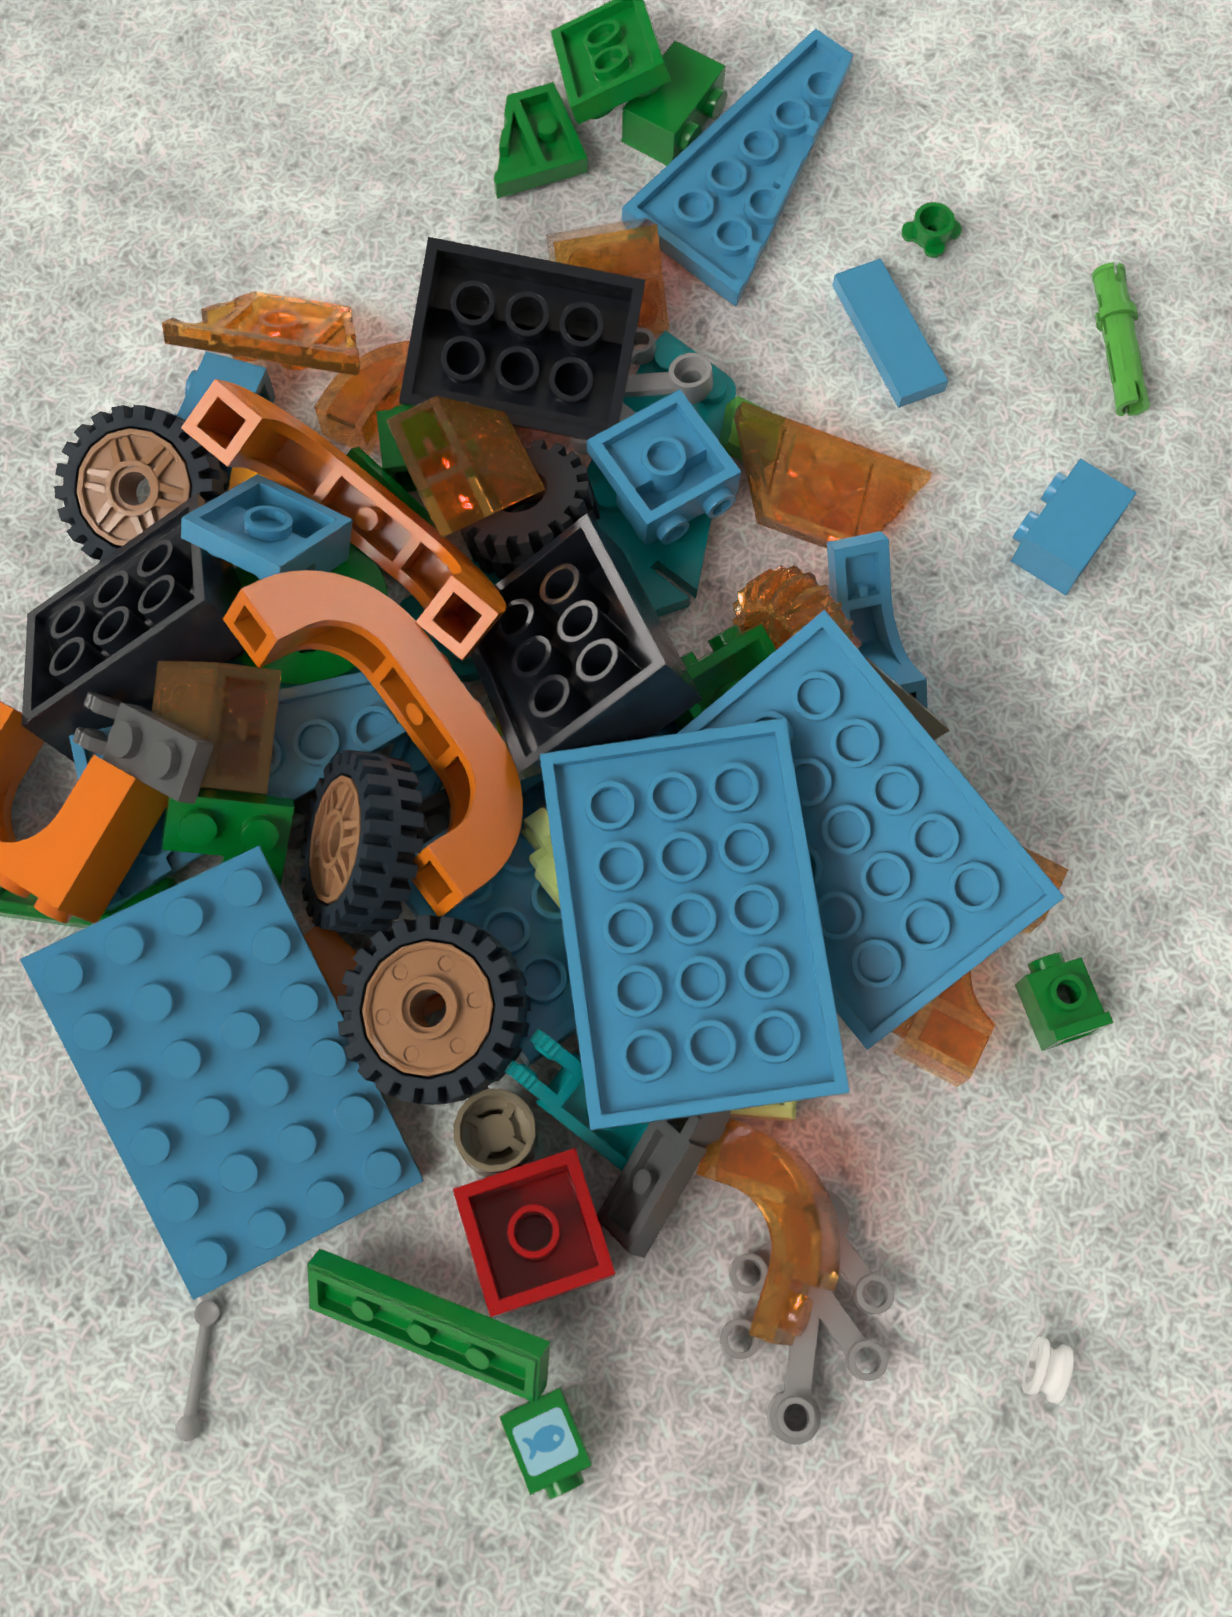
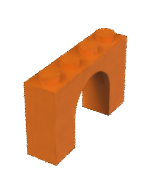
[0,701,168,924]

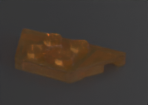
[162,291,360,376]
[734,401,932,549]

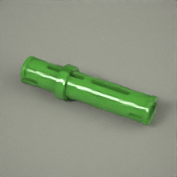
[1091,262,1151,416]

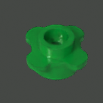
[901,202,962,258]

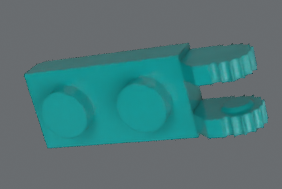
[505,1029,650,1171]

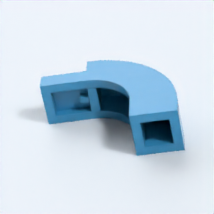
[823,531,928,709]

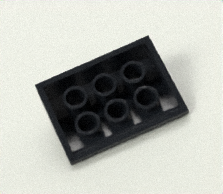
[399,237,646,441]
[22,493,245,762]
[471,513,703,778]

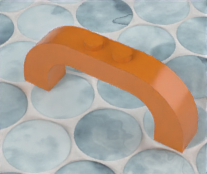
[181,379,506,660]
[223,570,523,916]

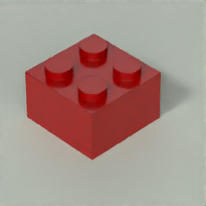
[452,1148,616,1318]

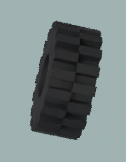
[452,440,600,580]

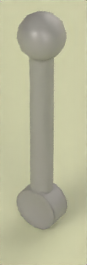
[175,1300,221,1442]

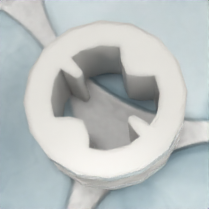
[1022,1337,1074,1404]

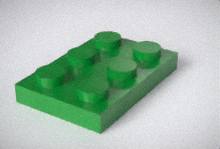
[550,0,671,125]

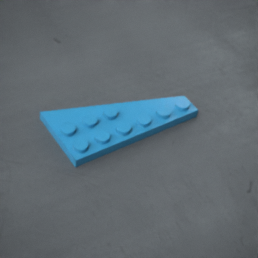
[622,28,853,307]
[69,672,408,910]

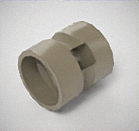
[453,1088,538,1177]

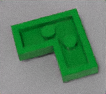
[162,788,294,887]

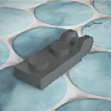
[73,692,215,804]
[597,1110,732,1258]

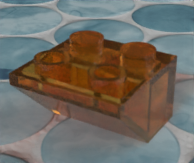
[545,218,670,335]
[386,396,545,538]
[152,661,281,796]

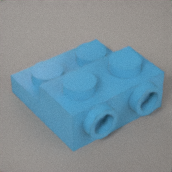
[587,389,741,546]
[181,474,352,579]

